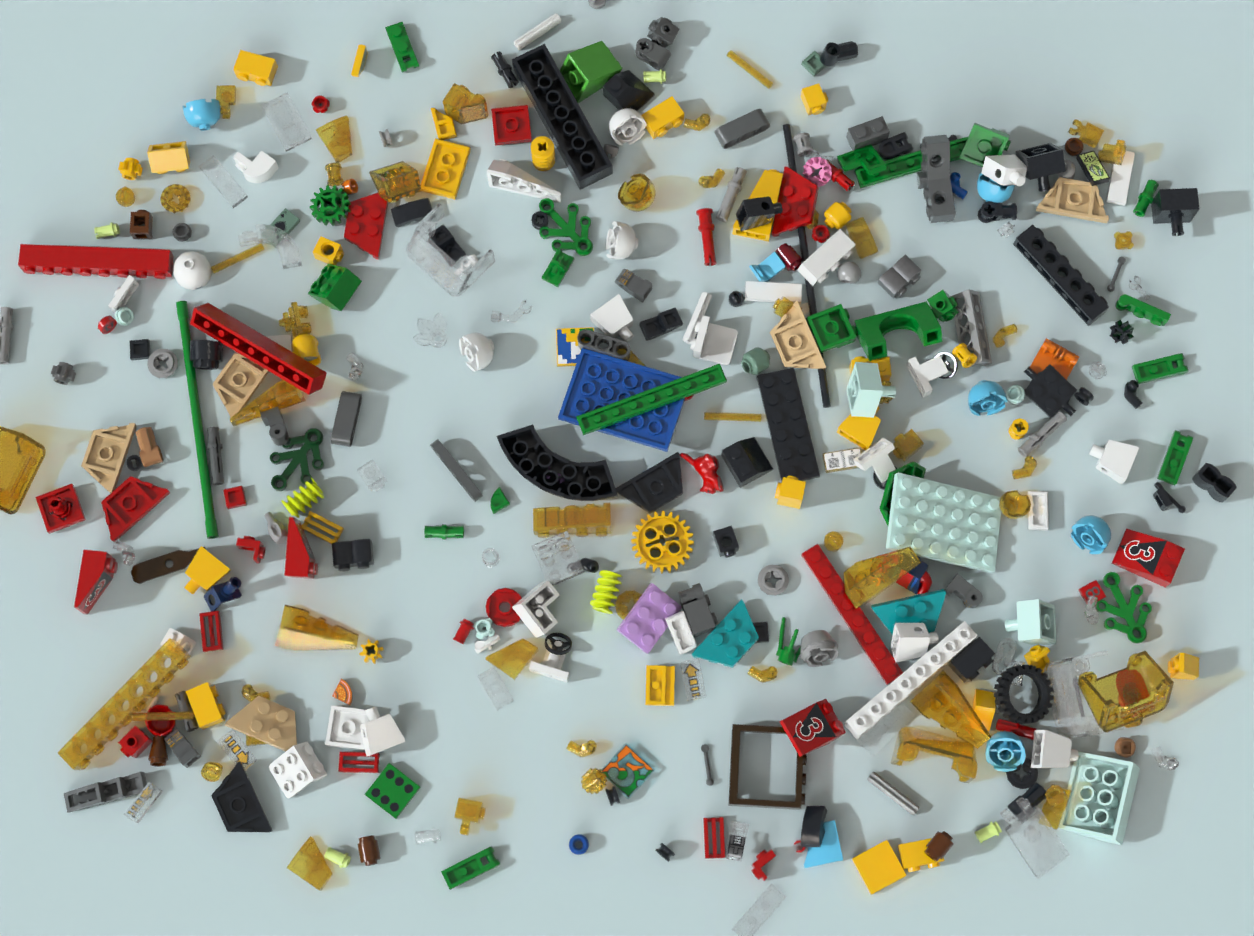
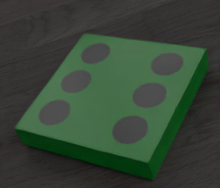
[364,763,421,819]

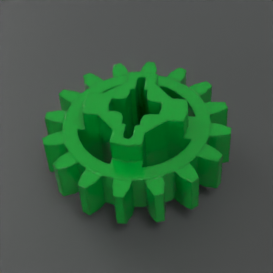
[310,185,351,226]

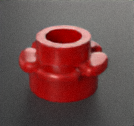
[312,96,330,113]
[812,225,830,243]

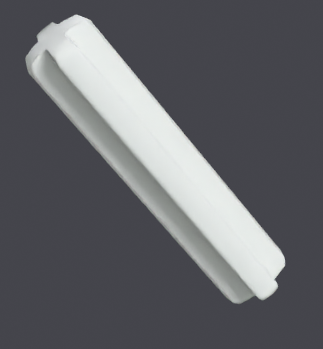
[514,13,561,50]
[683,292,712,344]

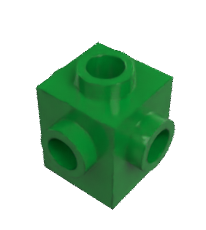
[927,290,959,322]

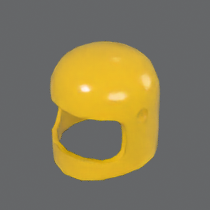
[291,334,321,366]

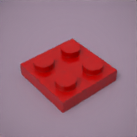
[491,105,532,146]

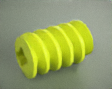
[281,477,324,518]
[590,570,623,614]

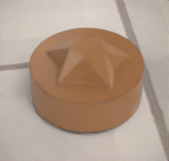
[1115,737,1136,758]

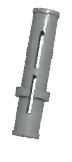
[716,167,747,222]
[0,307,13,364]
[1018,411,1067,457]

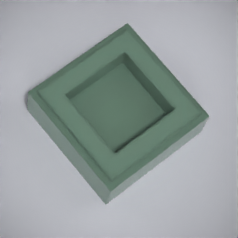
[801,51,826,76]

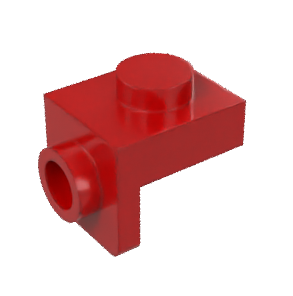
[236,536,266,563]
[751,849,776,881]

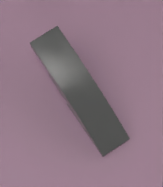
[64,772,148,813]

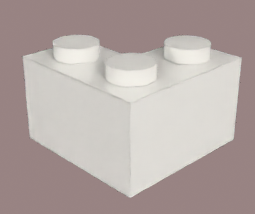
[512,580,560,637]

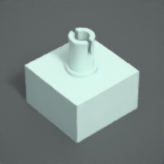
[846,362,896,418]
[1005,599,1056,646]

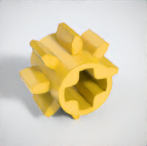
[118,158,143,180]
[359,639,384,664]

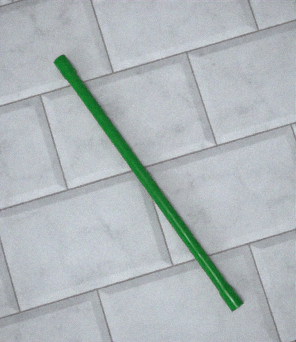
[176,301,219,539]

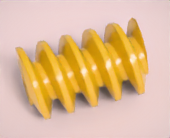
[531,136,556,171]

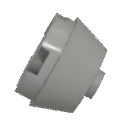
[800,630,838,667]

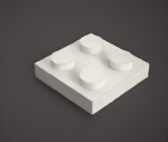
[325,705,369,750]

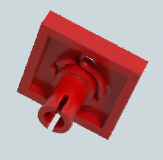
[36,484,86,534]

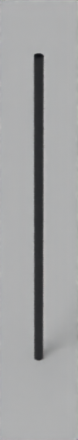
[783,124,831,408]

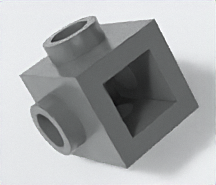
[647,17,679,48]

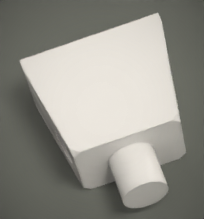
[981,154,1027,187]
[590,294,634,342]
[1089,440,1139,484]
[890,623,939,663]
[360,706,405,756]
[1031,730,1079,768]

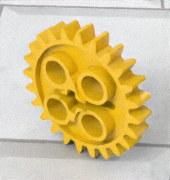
[631,511,694,574]

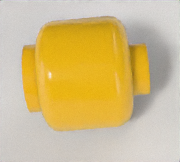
[824,202,852,230]

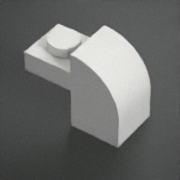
[233,151,279,183]

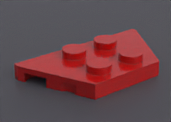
[772,166,819,237]
[344,192,390,260]
[101,476,170,543]

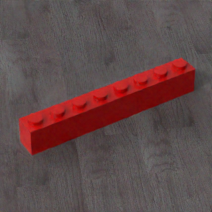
[18,244,174,279]
[190,303,327,395]

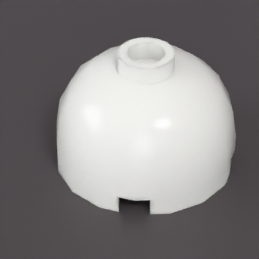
[609,108,647,145]
[606,221,638,260]
[173,251,212,290]
[459,332,495,372]

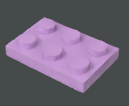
[617,583,682,654]

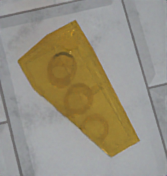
[275,605,359,651]

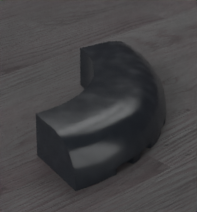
[497,424,618,501]

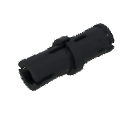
[491,51,519,88]

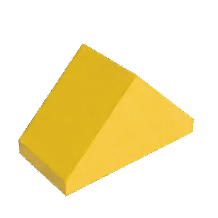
[969,689,996,732]

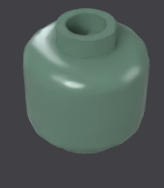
[741,347,770,375]

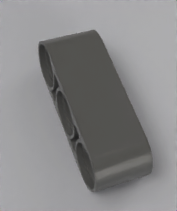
[714,109,770,149]
[577,329,630,361]
[331,391,362,447]

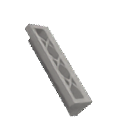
[950,289,992,368]

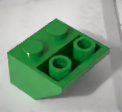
[308,264,362,311]

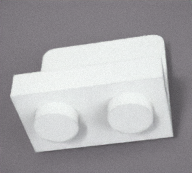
[690,316,738,365]
[269,741,327,798]

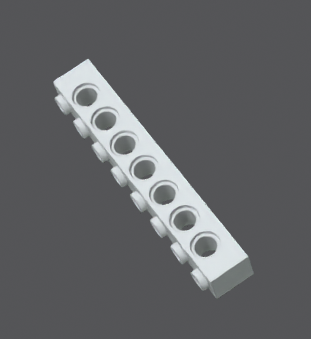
[845,621,978,740]

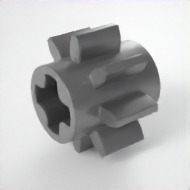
[51,362,76,385]

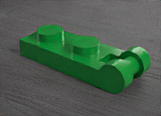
[385,22,419,73]
[1115,294,1171,326]
[1132,353,1189,384]
[1157,430,1193,486]
[441,846,501,890]

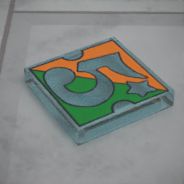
[599,743,655,799]

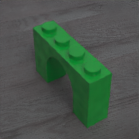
[854,301,942,361]

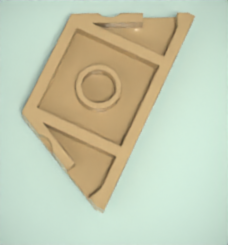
[1036,177,1109,223]
[770,301,827,369]
[213,353,269,421]
[81,423,137,493]
[225,696,297,752]

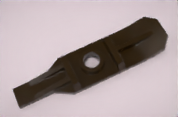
[131,547,206,584]

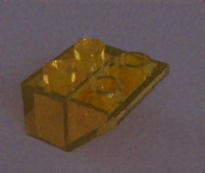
[443,83,488,124]

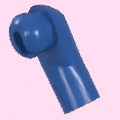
[950,172,968,199]

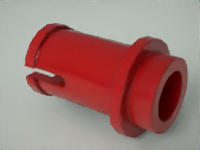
[453,619,474,645]

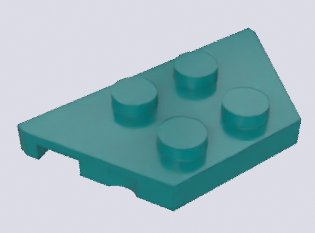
[871,589,946,635]
[691,599,759,668]

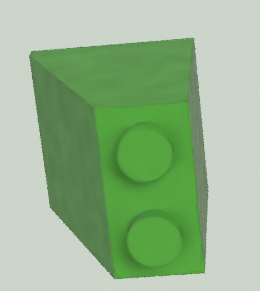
[560,41,623,103]

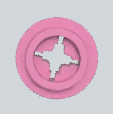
[803,157,832,187]

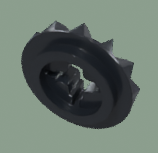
[1006,757,1038,789]

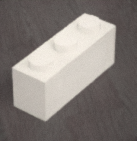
[798,229,856,286]

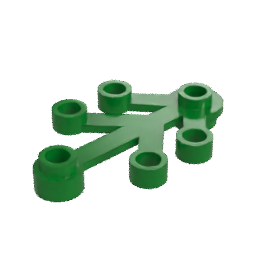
[539,198,593,256]
[1095,572,1152,644]

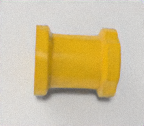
[952,343,977,368]
[1008,418,1029,440]

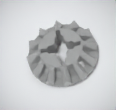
[147,349,178,378]
[758,565,789,596]

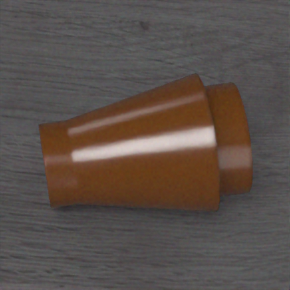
[148,736,168,767]

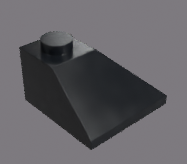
[603,70,655,111]

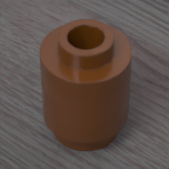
[924,831,954,862]
[358,835,381,866]

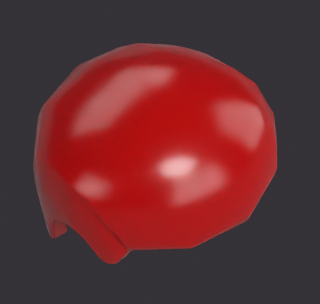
[145,704,176,736]

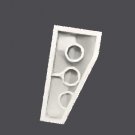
[487,159,562,203]

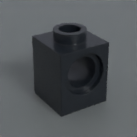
[713,525,739,558]

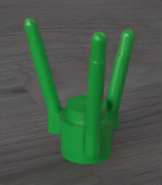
[776,617,810,666]

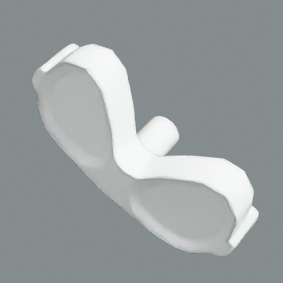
[475,633,501,654]

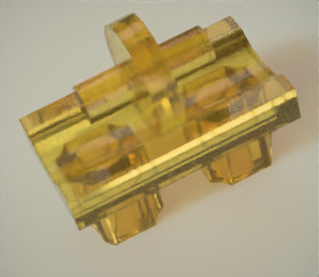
[279,302,311,339]

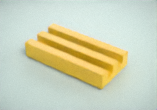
[302,511,344,544]

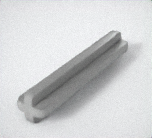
[867,772,920,815]

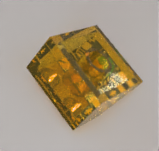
[369,161,422,203]

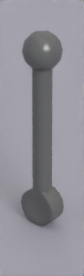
[1107,257,1126,292]
[701,744,714,786]

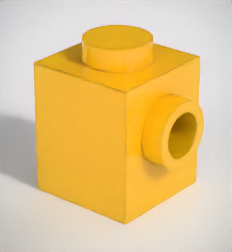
[801,83,828,115]

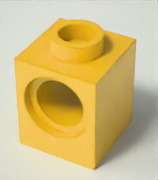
[313,236,344,265]

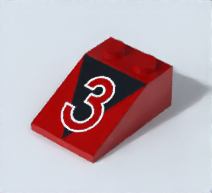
[284,517,318,579]
[1111,529,1185,588]
[74,550,118,615]
[780,699,846,757]

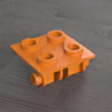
[1030,338,1080,380]

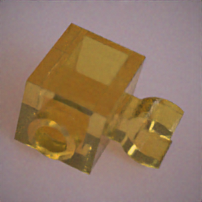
[454,798,486,836]

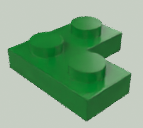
[837,144,887,176]

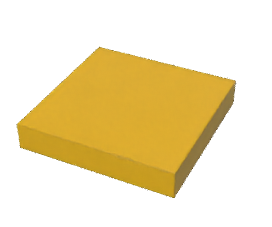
[852,840,907,895]

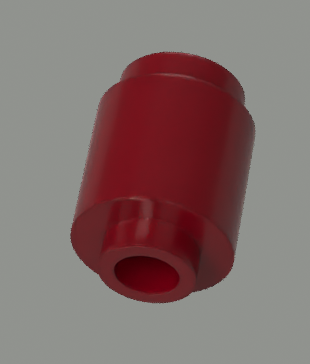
[776,243,802,271]

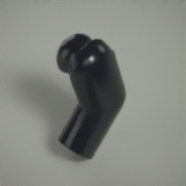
[1124,380,1143,409]
[570,558,599,575]

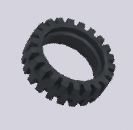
[994,665,1054,724]

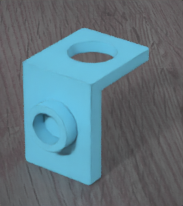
[749,252,786,282]

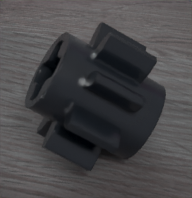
[1109,320,1134,344]

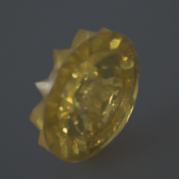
[161,184,191,214]
[615,590,642,620]

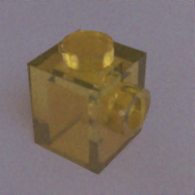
[893,429,924,462]

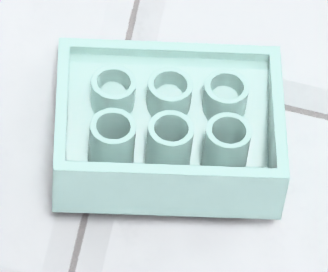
[1058,751,1140,845]

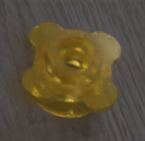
[1114,231,1134,250]

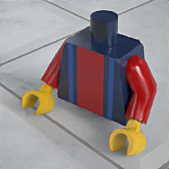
[869,553,932,595]

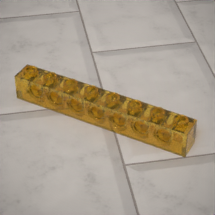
[58,638,191,770]

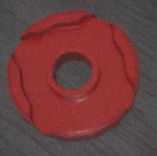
[486,588,522,627]

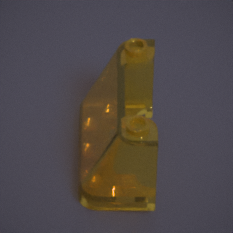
[0,426,46,515]
[1078,651,1174,732]
[891,727,977,783]

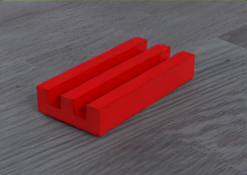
[199,611,224,652]
[338,752,380,773]
[703,817,725,859]

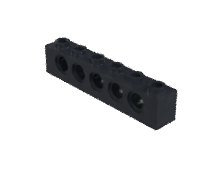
[1013,225,1109,326]

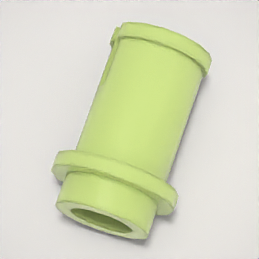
[643,69,666,84]
[94,222,120,239]
[975,821,1002,843]
[324,847,351,868]

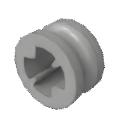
[379,129,393,147]

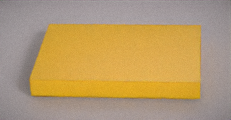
[419,138,471,200]

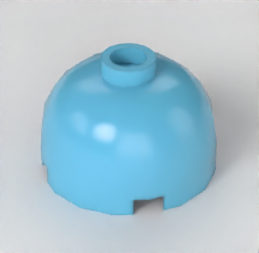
[182,99,221,131]
[977,173,1015,203]
[968,380,1008,416]
[1071,515,1111,554]
[985,731,1026,772]

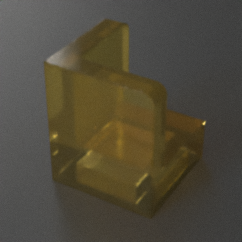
[1098,140,1126,165]

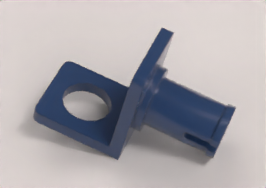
[204,577,242,612]

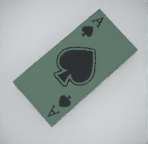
[261,208,300,248]

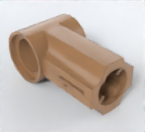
[135,427,163,467]

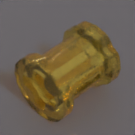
[325,163,344,186]

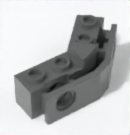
[917,135,956,223]

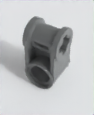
[636,38,671,71]

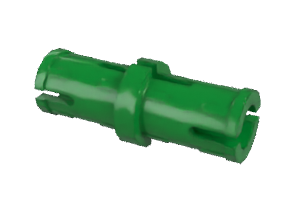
[1133,180,1159,217]
[424,524,464,540]

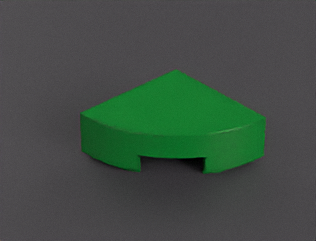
[491,487,510,514]

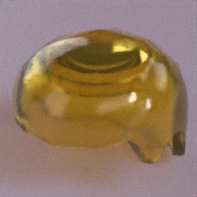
[999,490,1031,519]

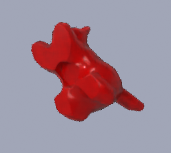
[680,453,724,494]

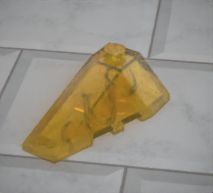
[230,379,306,426]
[844,547,921,608]
[910,670,991,749]

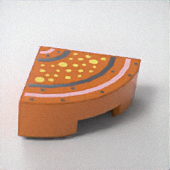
[332,679,352,705]

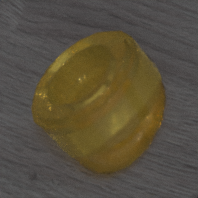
[116,186,135,207]
[824,531,843,552]
[201,762,223,782]
[1045,786,1068,807]

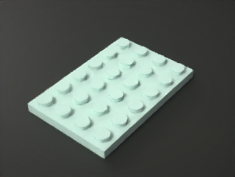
[886,473,1003,573]

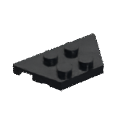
[616,452,683,513]
[211,761,273,832]

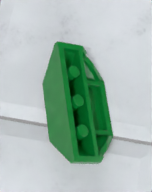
[879,462,926,525]

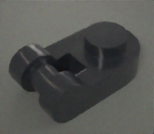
[878,132,913,159]

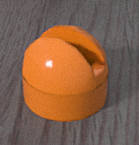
[342,179,358,194]

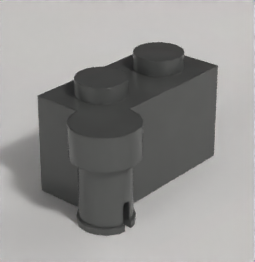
[678,583,718,637]

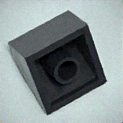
[721,437,773,488]

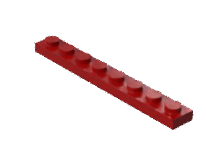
[801,544,903,685]

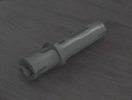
[207,427,224,485]

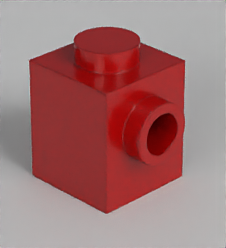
[118,726,153,758]

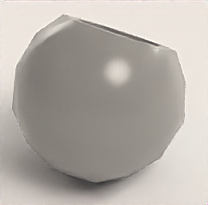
[837,262,861,284]

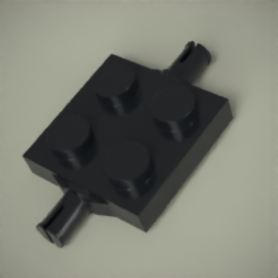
[1024,364,1077,418]

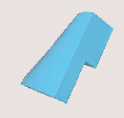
[804,820,843,868]

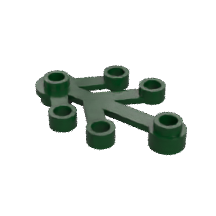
[270,428,324,491]

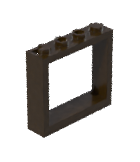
[728,724,807,810]

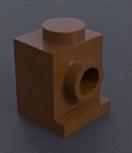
[130,210,153,239]

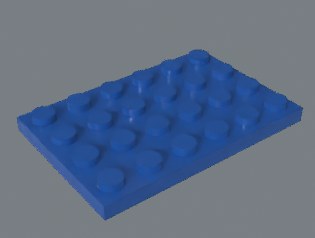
[558,348,685,452]

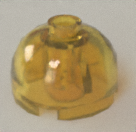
[618,174,656,212]

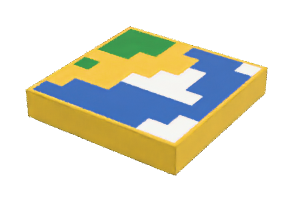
[556,327,594,367]

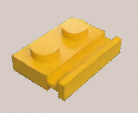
[645,665,675,706]

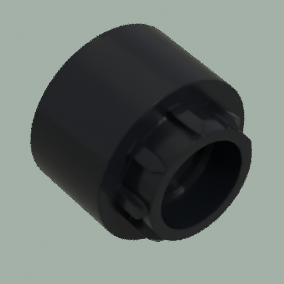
[189,340,223,370]

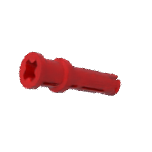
[696,208,717,266]

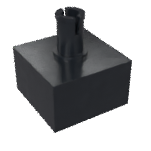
[1016,143,1066,192]
[1151,188,1199,236]

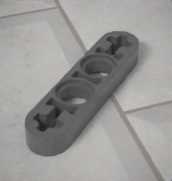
[430,439,483,502]

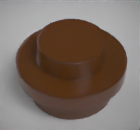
[1065,138,1084,156]

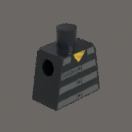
[736,196,783,231]

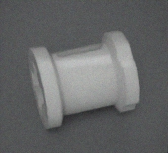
[793,133,814,157]

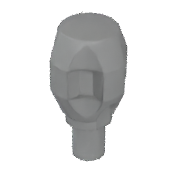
[264,512,288,544]

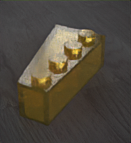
[533,502,611,538]

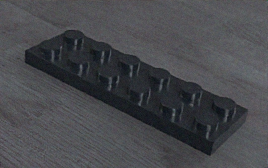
[757,368,820,483]

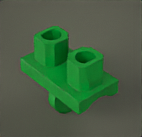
[542,249,575,287]

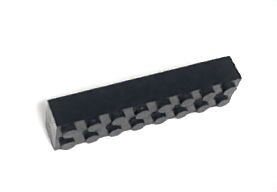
[512,44,613,190]

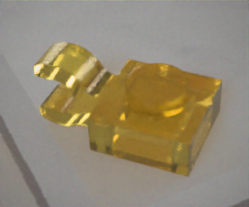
[216,85,236,119]

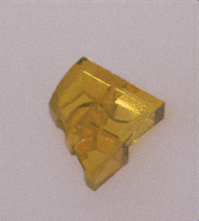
[316,116,352,164]
[485,638,539,680]
[287,836,333,891]

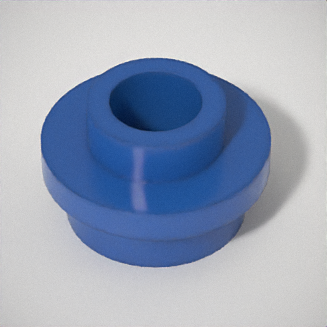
[569,834,589,855]

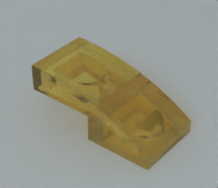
[846,217,878,259]
[1038,784,1072,830]

